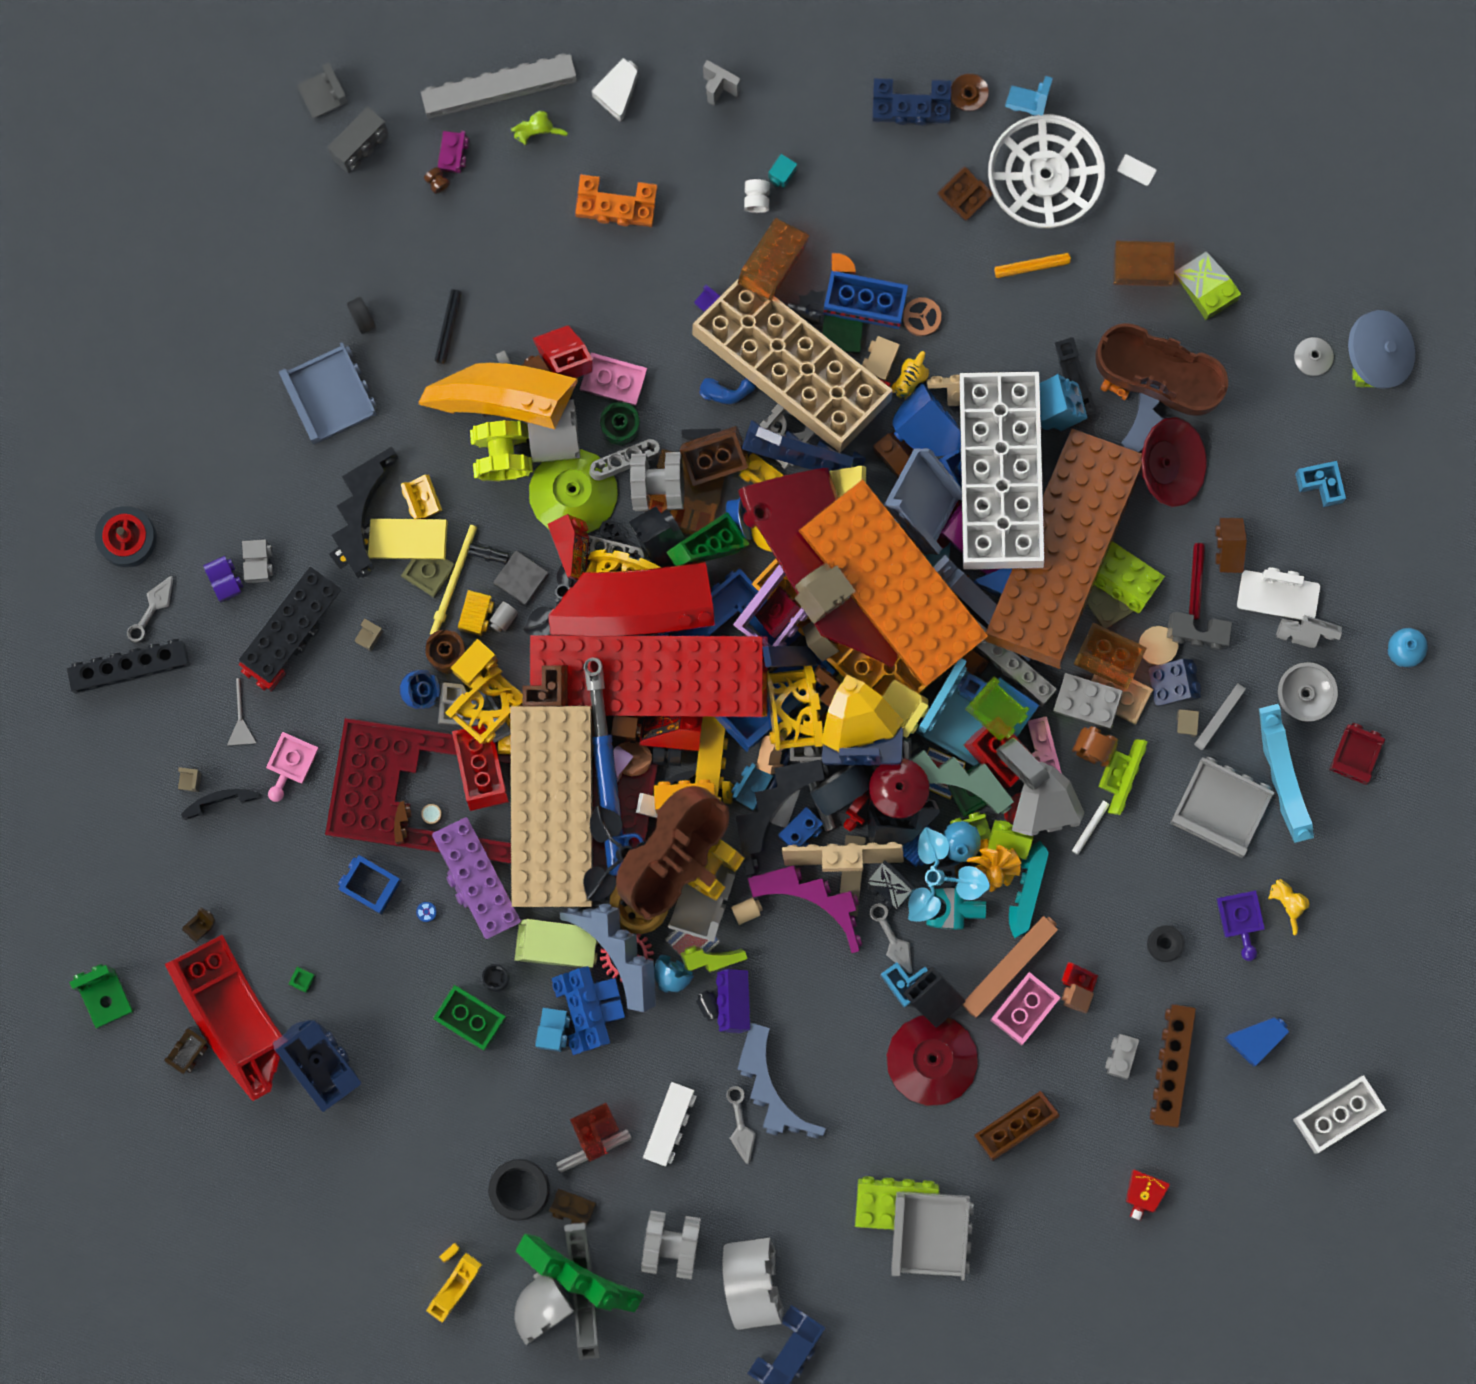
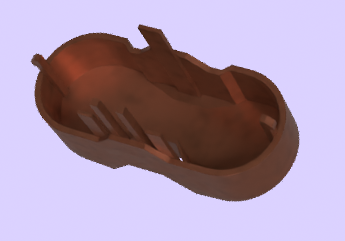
[1095,323,1228,416]
[616,786,729,920]

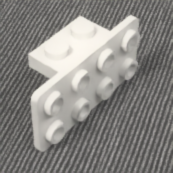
[1237,568,1320,620]

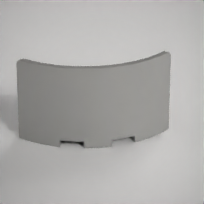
[668,865,737,942]
[723,1238,784,1330]

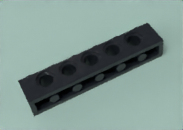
[66,639,190,694]

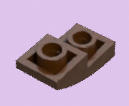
[394,801,412,845]

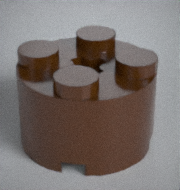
[425,630,467,674]

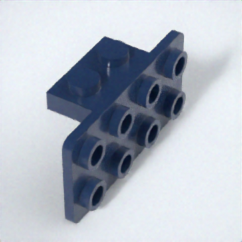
[822,727,903,765]

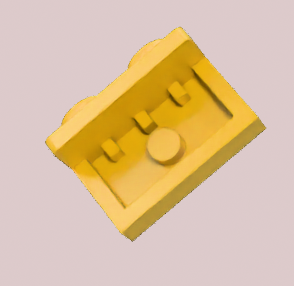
[401,475,443,519]

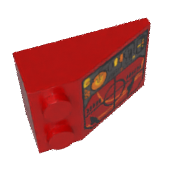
[547,514,589,581]
[640,716,703,751]

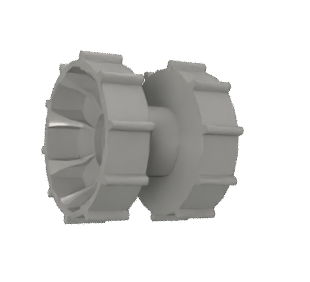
[630,452,685,511]
[641,1211,701,1279]

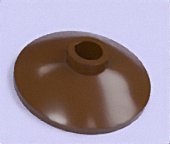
[951,73,989,111]

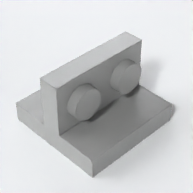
[703,60,741,105]

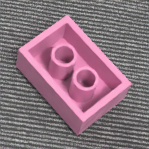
[990,972,1061,1045]

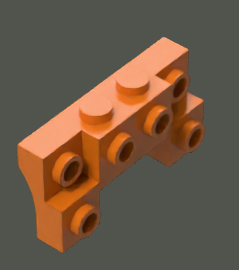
[575,174,657,227]

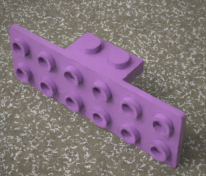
[432,817,521,939]

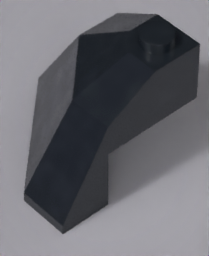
[867,778,940,845]

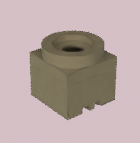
[795,563,855,623]

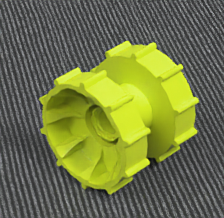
[470,420,533,482]

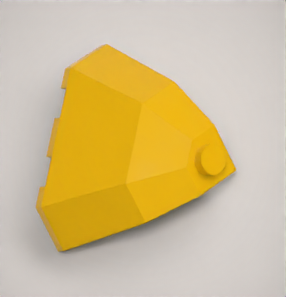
[821,675,904,752]

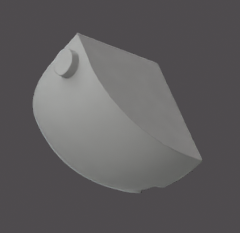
[514,1273,575,1345]

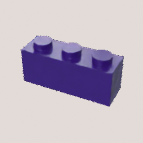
[716,969,750,1033]

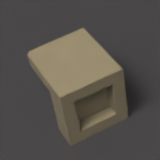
[355,619,383,651]
[1176,710,1199,737]
[178,767,201,792]

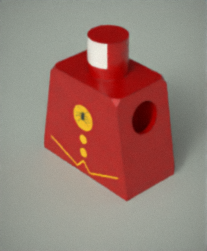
[1126,1170,1170,1221]

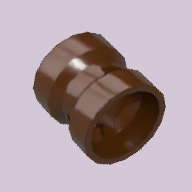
[424,167,450,194]

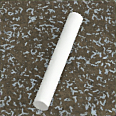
[1072,801,1109,855]

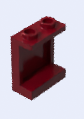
[1329,723,1385,785]

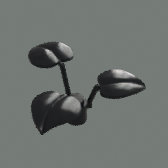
[523,564,587,635]
[583,806,647,901]

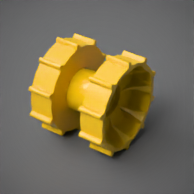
[687,840,745,901]

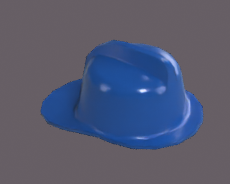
[726,498,752,540]

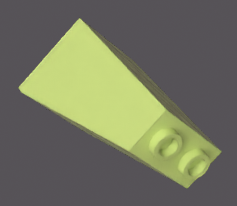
[514,919,598,968]

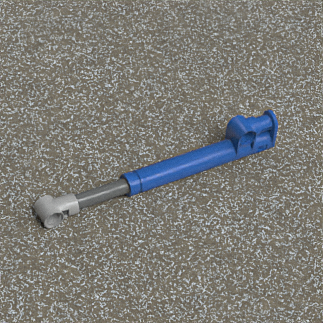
[584,657,644,876]

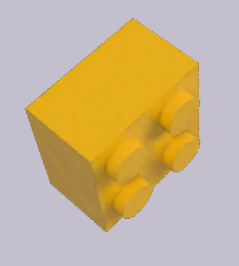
[451,639,498,690]

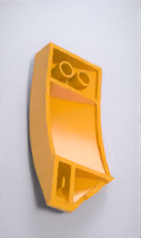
[419,363,578,429]

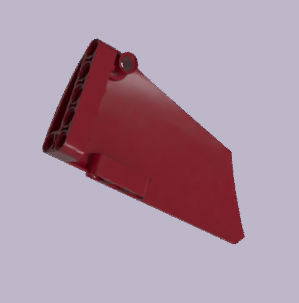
[738,468,898,668]

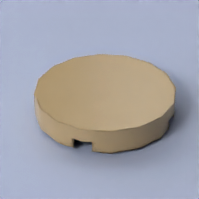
[1138,626,1178,666]

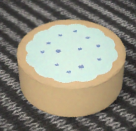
[421,804,442,824]

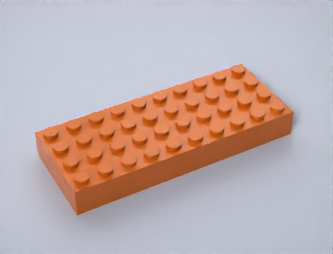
[798,479,988,686]

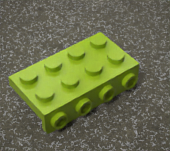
[1095,541,1165,613]
[855,1176,939,1230]

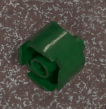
[600,402,640,446]

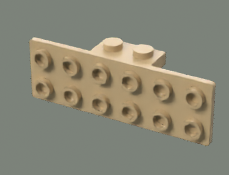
[782,842,904,872]

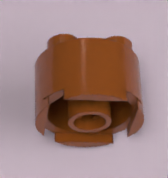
[1072,726,1118,767]

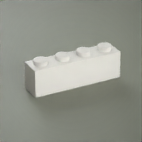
[643,1082,697,1167]

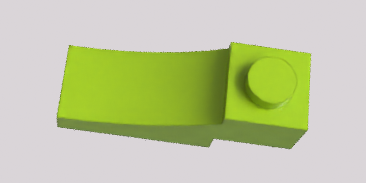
[680,945,747,972]

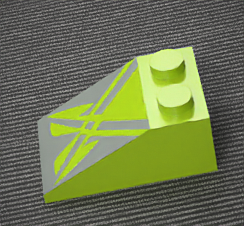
[1174,252,1241,320]

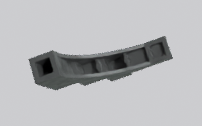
[565,1223,600,1360]

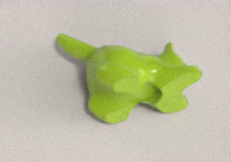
[511,111,568,145]

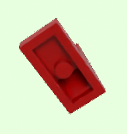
[1062,962,1098,992]

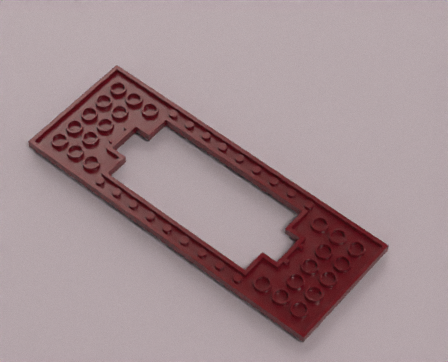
[325,718,657,878]

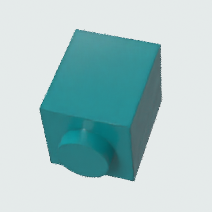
[768,154,797,188]

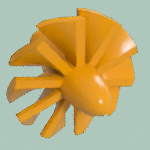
[967,839,1021,892]

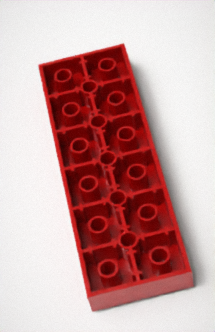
[530,635,768,717]

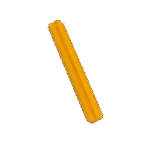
[994,253,1071,278]

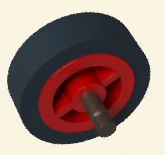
[95,506,156,567]

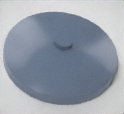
[1348,310,1415,389]

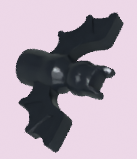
[787,289,825,325]

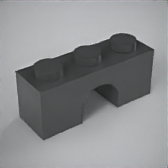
[1167,612,1232,650]

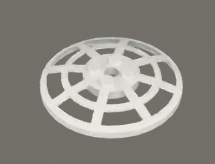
[988,114,1105,228]

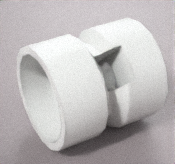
[744,179,770,213]

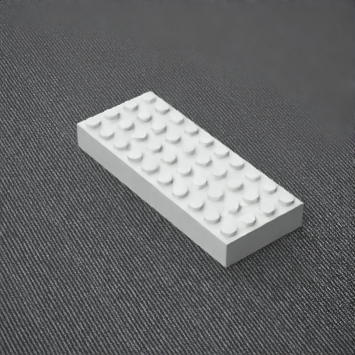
[959,372,1044,569]

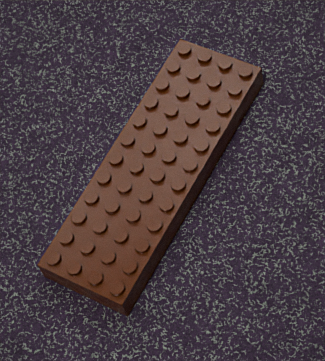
[985,429,1142,669]

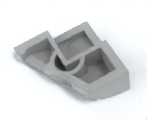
[438,683,478,726]

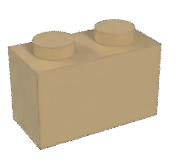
[862,336,900,381]

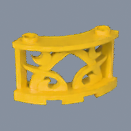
[585,550,661,573]
[767,665,823,751]
[445,667,523,744]

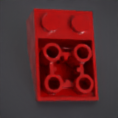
[533,325,593,378]

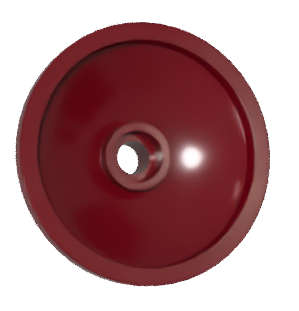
[869,758,930,818]

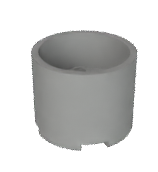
[528,399,580,463]

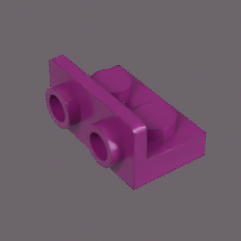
[437,131,469,173]

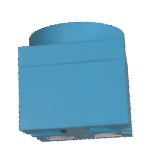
[1039,374,1087,431]

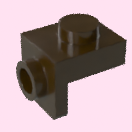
[182,907,216,943]

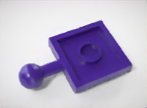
[1216,890,1265,961]

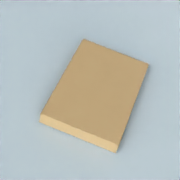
[1091,663,1153,725]

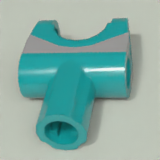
[926,888,986,930]

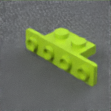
[1098,739,1147,815]

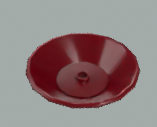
[1141,417,1207,507]
[886,1015,978,1106]

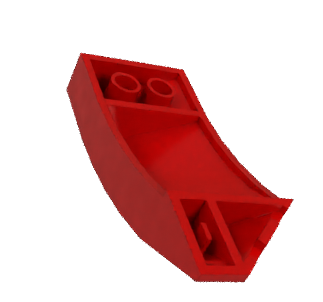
[548,562,715,636]
[165,934,282,1101]

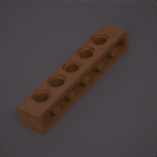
[1150,1004,1196,1128]

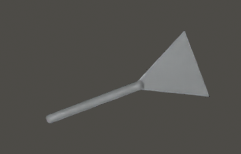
[227,678,256,746]

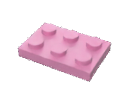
[580,353,647,406]

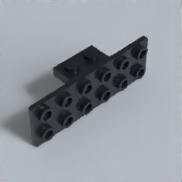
[239,567,341,683]

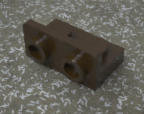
[549,1188,596,1226]

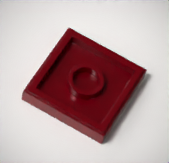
[755,586,800,638]

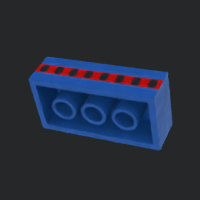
[823,271,908,329]

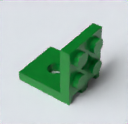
[69,964,133,1029]

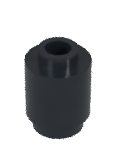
[696,990,719,1021]

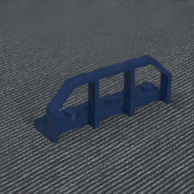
[742,420,866,471]

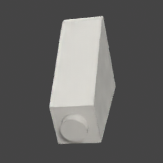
[592,58,638,122]

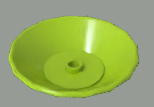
[529,449,618,533]

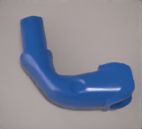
[699,377,756,404]

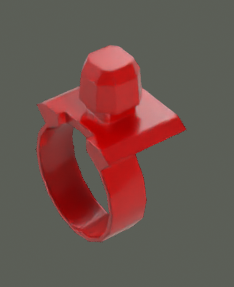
[843,792,870,831]

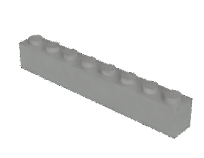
[421,54,577,119]

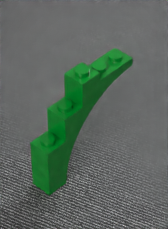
[516,1234,644,1313]

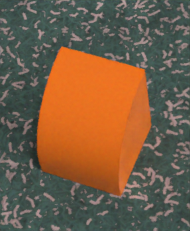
[832,253,856,275]

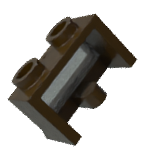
[164,1027,208,1074]

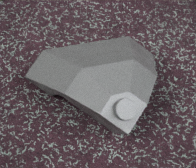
[1012,762,1084,836]

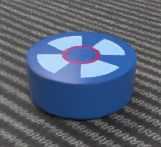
[416,902,437,922]

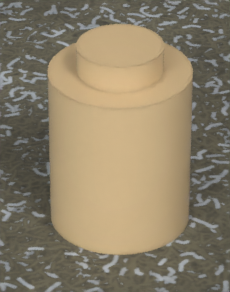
[731,897,763,925]

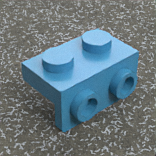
[731,763,773,811]

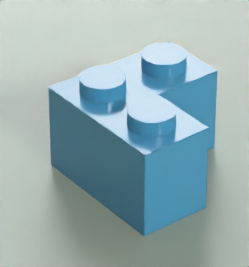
[1295,461,1346,507]
[880,962,928,1008]
[535,1008,570,1052]

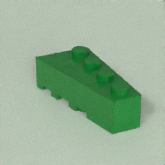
[667,512,749,566]

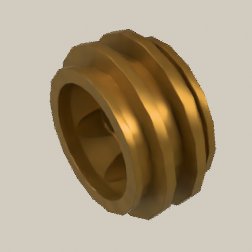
[610,887,668,934]

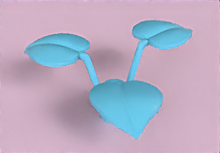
[908,827,990,922]

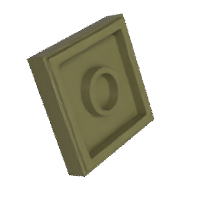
[401,558,455,598]

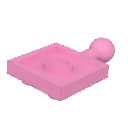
[266,732,319,802]

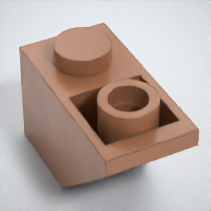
[1061,984,1094,1014]

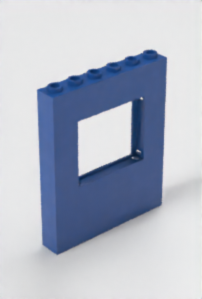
[656,569,835,752]

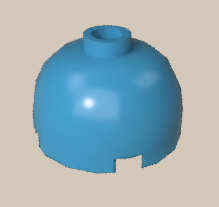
[1387,628,1428,668]
[942,821,981,862]
[654,955,694,993]

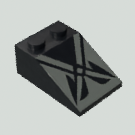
[867,860,915,910]

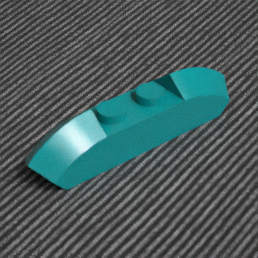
[1009,841,1049,938]

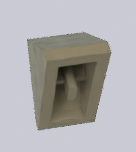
[802,622,839,662]

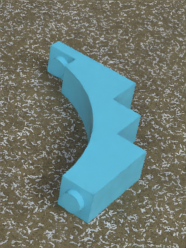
[1259,704,1314,843]

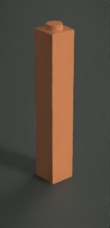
[962,916,1058,1018]

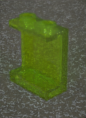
[965,676,1029,741]

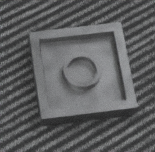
[493,551,548,605]

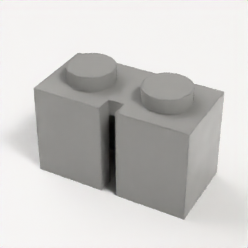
[242,539,273,583]

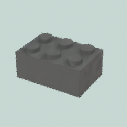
[327,106,388,174]

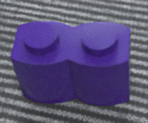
[203,556,243,603]

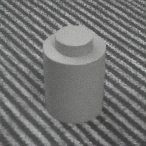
[489,601,519,633]

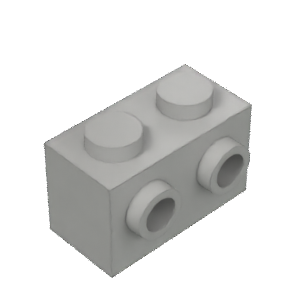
[1105,1034,1139,1080]

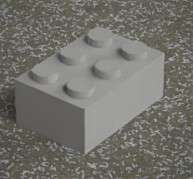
[1054,673,1123,730]

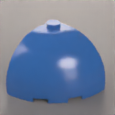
[892,383,961,456]

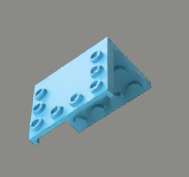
[916,658,991,766]

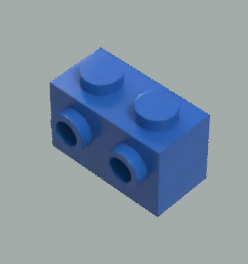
[778,807,823,847]

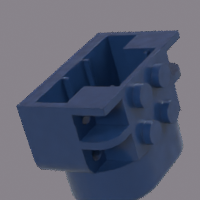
[273,1020,362,1112]

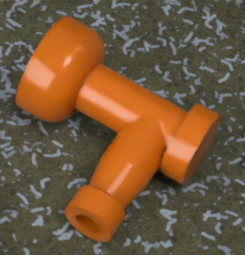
[1100,379,1130,401]

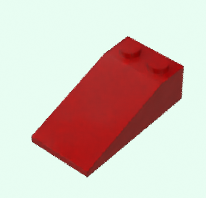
[452,725,509,811]

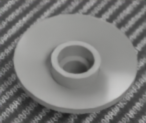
[1294,337,1333,376]

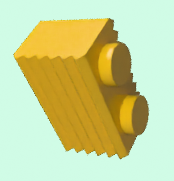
[458,590,494,636]

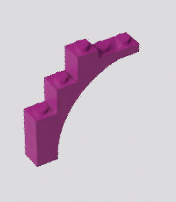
[748,865,862,953]

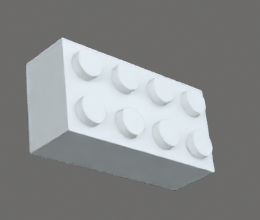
[1293,1076,1386,1153]

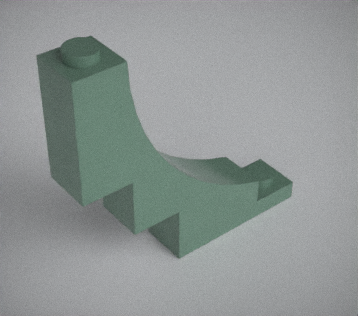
[895,750,1014,814]

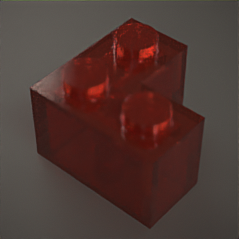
[570,1102,619,1162]

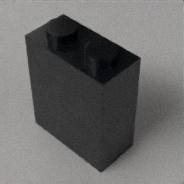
[903,966,966,1028]

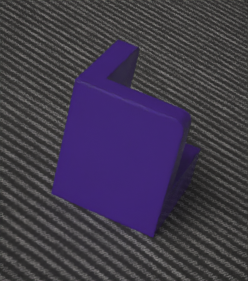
[694,285,720,312]

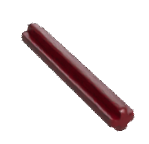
[1189,543,1205,620]

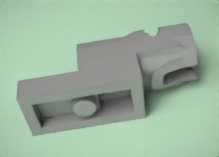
[1276,615,1342,648]

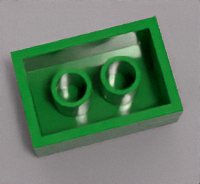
[433,985,506,1052]

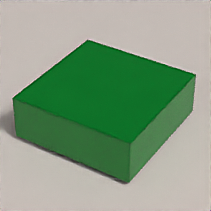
[289,966,316,993]

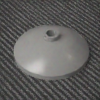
[1278,662,1338,722]

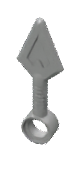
[127,576,173,643]
[870,903,912,974]
[726,1086,756,1164]

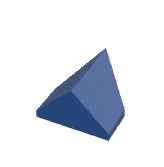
[974,568,1013,598]

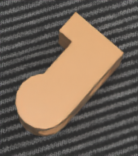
[756,735,784,774]

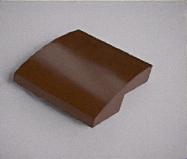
[936,166,993,221]

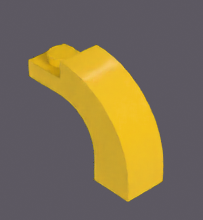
[426,1253,482,1323]

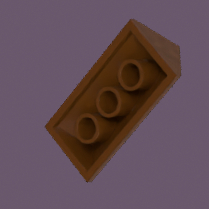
[974,1091,1060,1161]

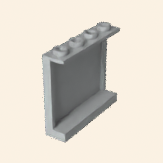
[1170,757,1275,858]
[891,1192,973,1280]

